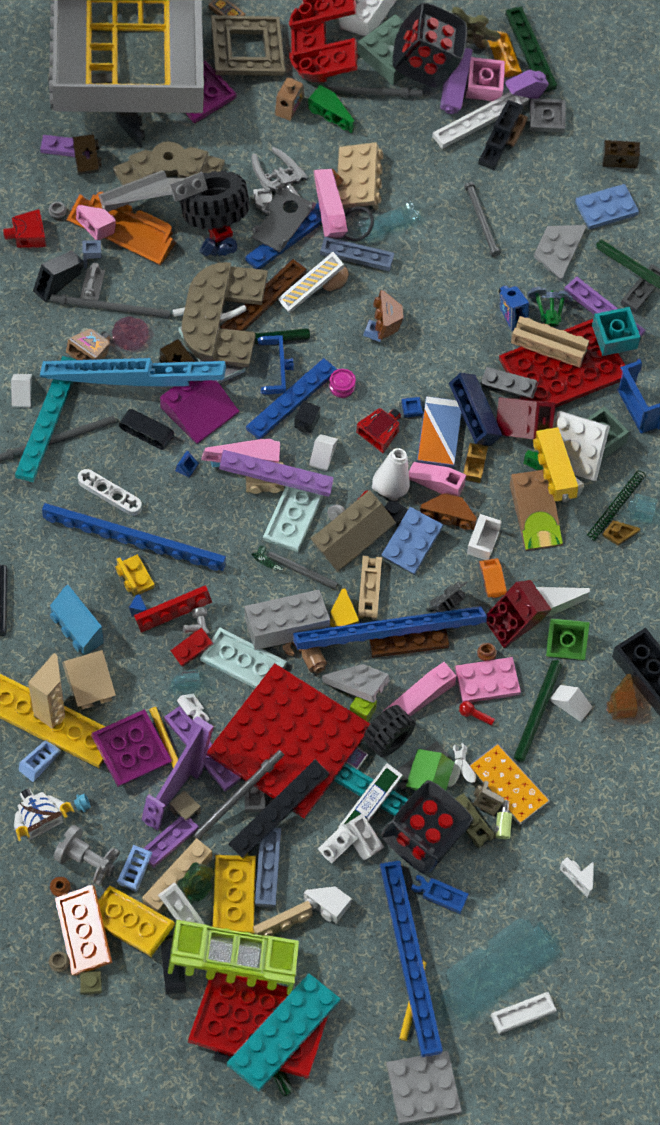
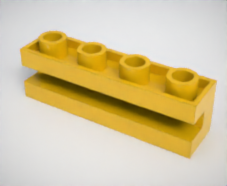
[533,427,578,502]

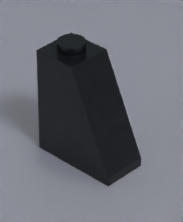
[33,251,84,302]

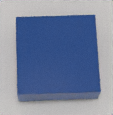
[401,397,423,418]

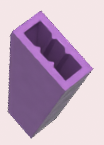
[440,48,472,114]

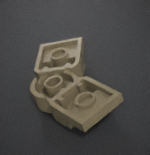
[113,142,225,185]

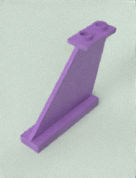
[141,716,214,831]

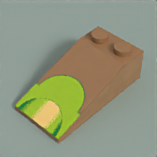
[510,470,563,551]

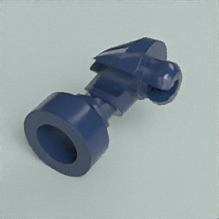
[199,237,237,257]

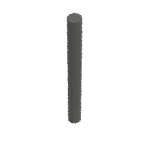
[267,551,338,590]

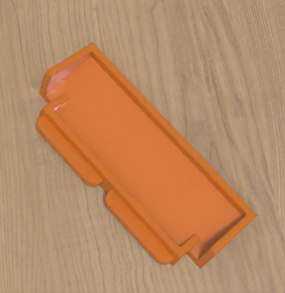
[67,192,177,265]

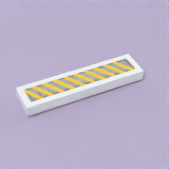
[278,252,345,313]

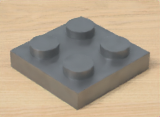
[530,99,566,133]

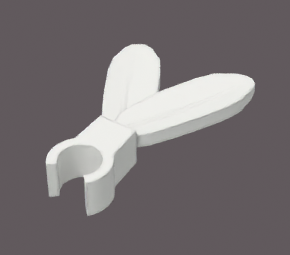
[448,743,476,787]

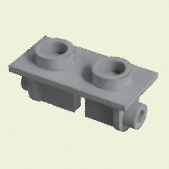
[80,263,105,301]

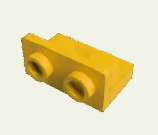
[115,554,155,597]

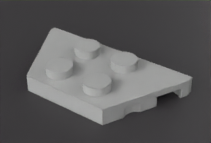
[534,225,586,282]
[322,664,390,703]

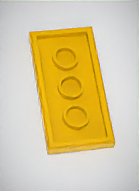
[213,855,256,934]
[98,885,175,957]

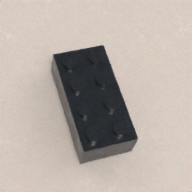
[612,627,660,716]

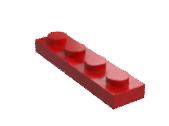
[134,585,213,633]

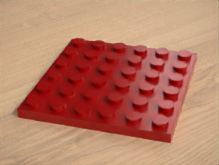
[207,663,370,819]

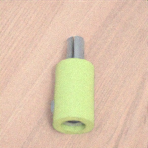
[495,800,512,839]

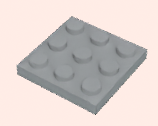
[386,1051,461,1125]

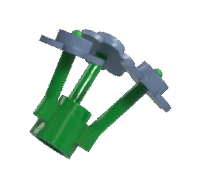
[527,287,573,327]

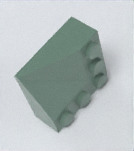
[357,14,405,85]

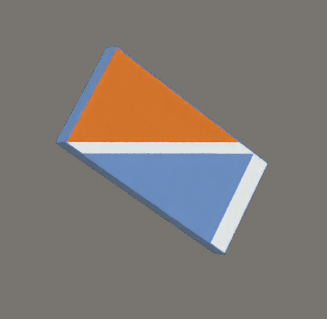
[417,396,461,468]

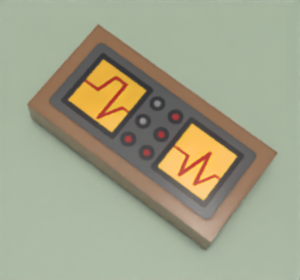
[209,0,245,16]

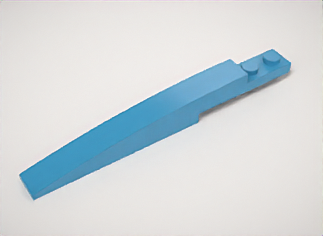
[40,358,226,386]

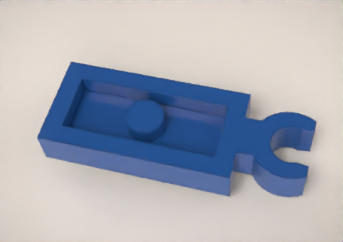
[411,875,469,914]

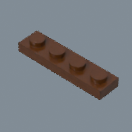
[369,628,449,658]

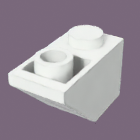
[304,887,352,923]

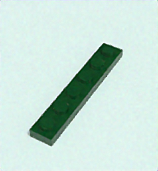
[505,6,557,93]

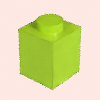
[350,696,377,722]

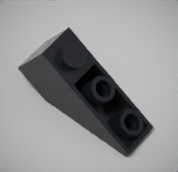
[115,112,145,148]

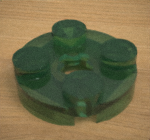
[177,862,214,904]

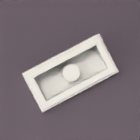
[345,813,384,860]

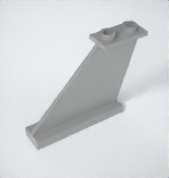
[99,170,208,212]

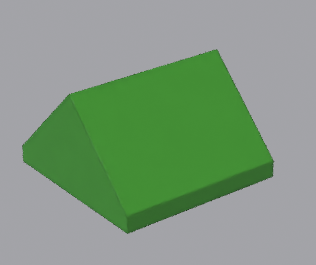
[546,618,590,660]
[405,749,455,791]

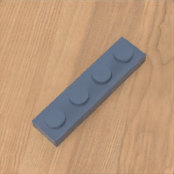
[320,237,394,271]
[255,828,281,908]

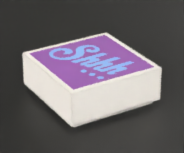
[347,748,368,770]

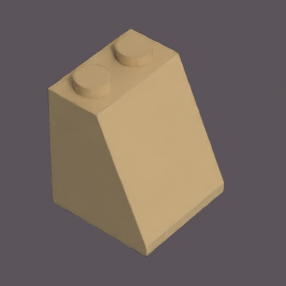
[62,650,116,710]

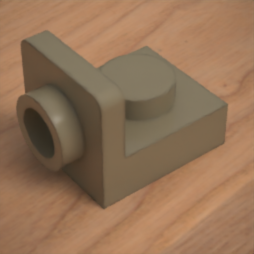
[473,780,504,815]

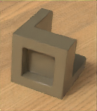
[169,791,201,820]

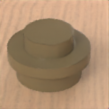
[49,951,69,972]

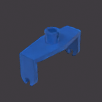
[258,336,294,395]

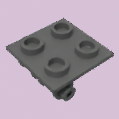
[426,581,468,613]

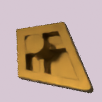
[602,520,640,545]

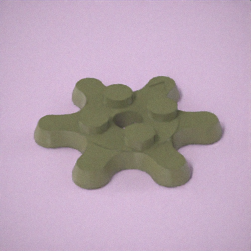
[452,7,501,49]

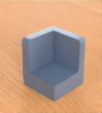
[82,240,102,268]

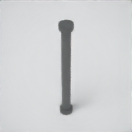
[464,182,501,257]

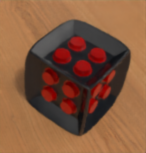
[392,2,467,88]
[381,780,474,875]

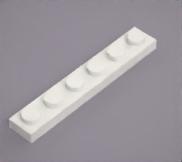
[432,92,529,149]

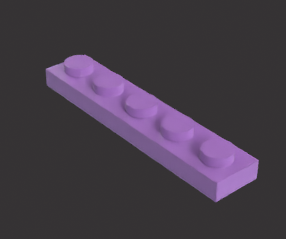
[564,277,645,337]
[164,706,241,792]

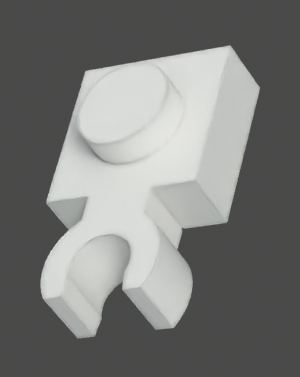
[177,694,210,722]

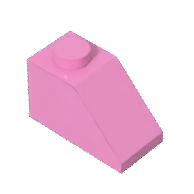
[76,205,116,240]

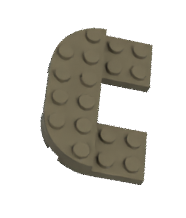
[182,262,268,368]

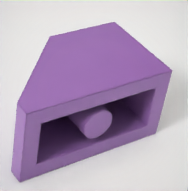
[505,70,549,99]

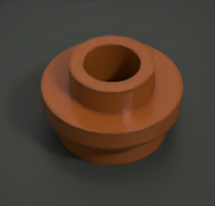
[477,643,497,661]
[50,877,70,897]

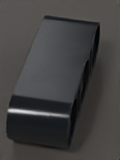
[118,409,175,450]
[161,935,186,995]

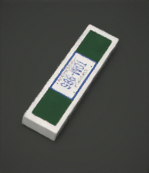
[339,763,403,828]

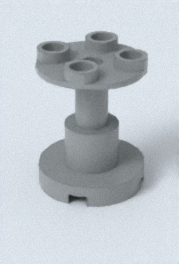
[54,825,120,886]

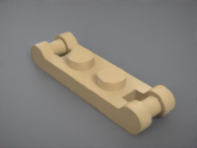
[358,556,382,620]

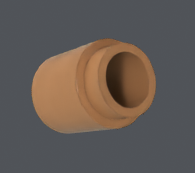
[301,647,327,674]

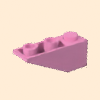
[409,462,466,497]

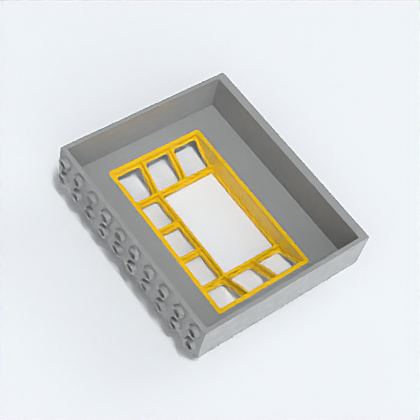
[49,0,204,113]

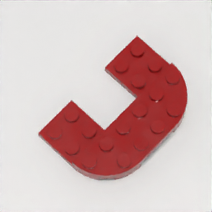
[289,0,357,83]

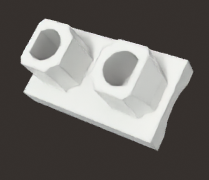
[318,824,358,863]

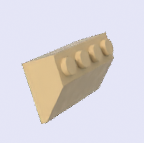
[28,653,65,729]

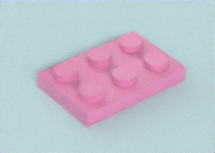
[455,657,521,702]

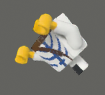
[14,788,75,841]

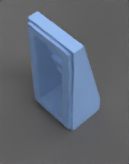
[19,741,61,782]
[117,845,152,892]

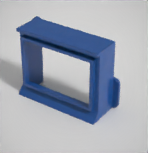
[617,359,660,434]

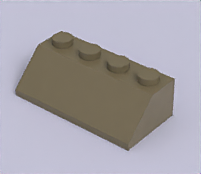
[311,490,396,572]

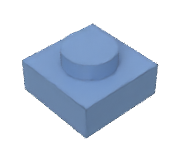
[363,320,381,342]

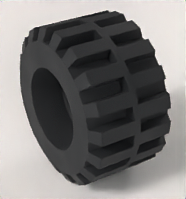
[363,705,416,757]

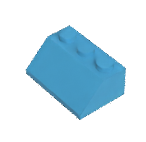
[50,585,104,655]

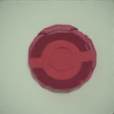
[112,316,149,350]

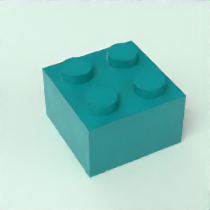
[592,307,641,356]

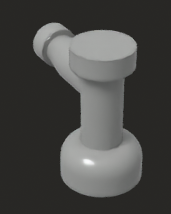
[183,607,210,636]

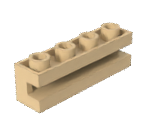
[511,316,589,368]

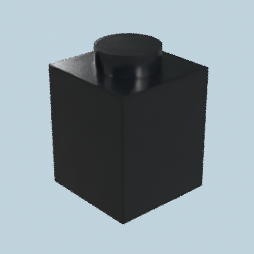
[294,401,321,434]

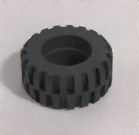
[180,171,250,230]

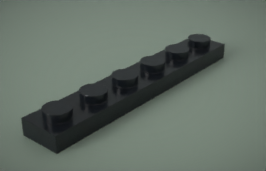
[228,759,330,859]

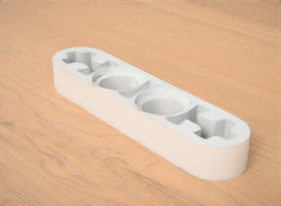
[78,469,142,516]

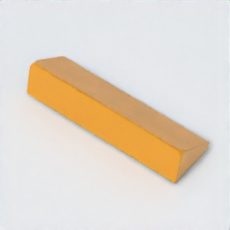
[488,31,522,78]

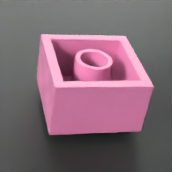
[465,57,505,101]

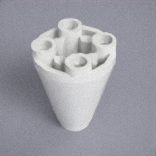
[372,448,410,501]

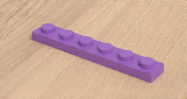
[219,450,334,497]

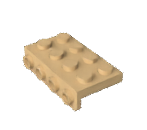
[337,142,383,210]

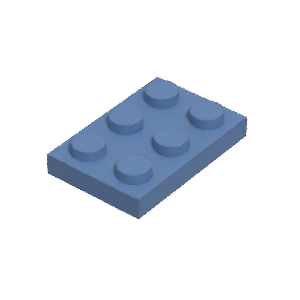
[575,184,639,230]
[381,507,443,575]

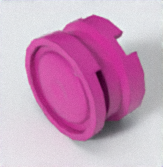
[329,369,356,398]

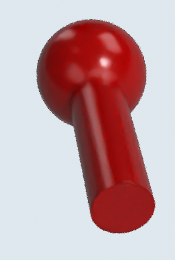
[459,701,495,726]

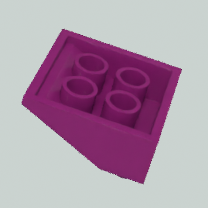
[160,380,239,444]

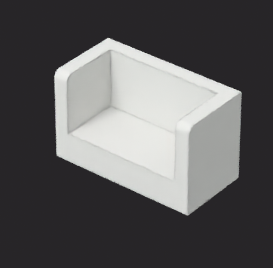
[467,514,502,560]

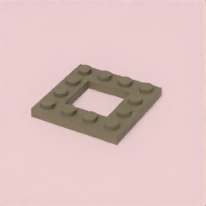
[210,15,285,76]

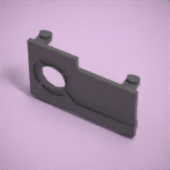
[252,184,316,252]

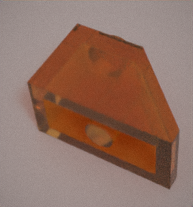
[607,674,638,720]

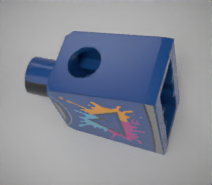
[498,286,529,331]

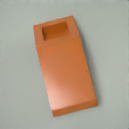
[479,558,507,598]

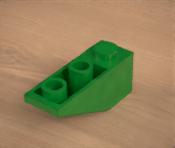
[308,85,354,133]

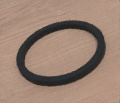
[344,206,374,241]

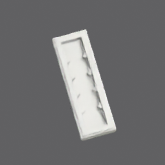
[491,992,557,1034]

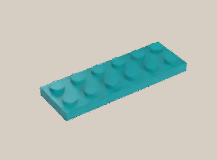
[227,973,341,1091]

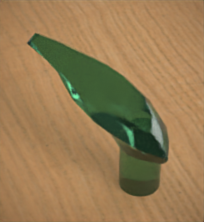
[251,545,284,570]

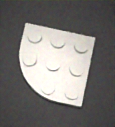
[554,411,610,481]

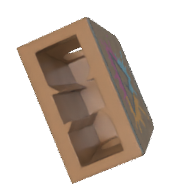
[275,78,305,121]
[66,329,110,360]

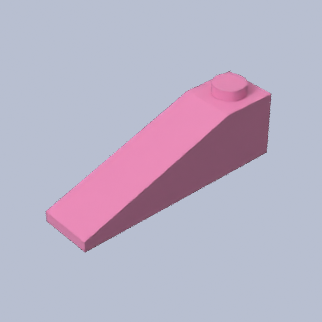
[314,169,347,239]
[201,439,280,463]
[381,662,456,716]

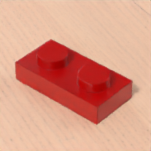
[170,627,214,667]

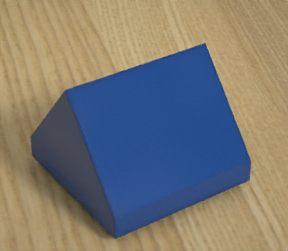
[175,451,199,478]
[129,594,147,617]

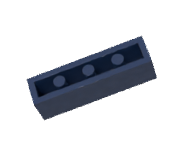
[449,372,502,446]

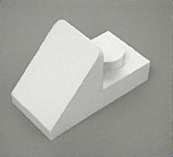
[560,857,593,898]

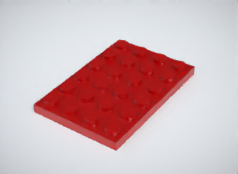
[499,318,625,408]
[188,972,329,1079]

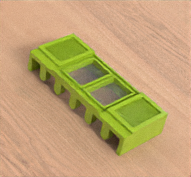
[168,920,299,994]

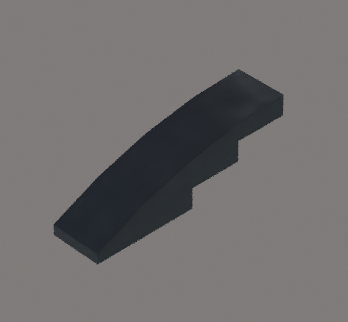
[478,100,524,170]

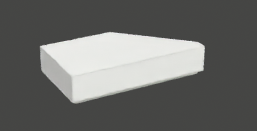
[253,188,273,215]

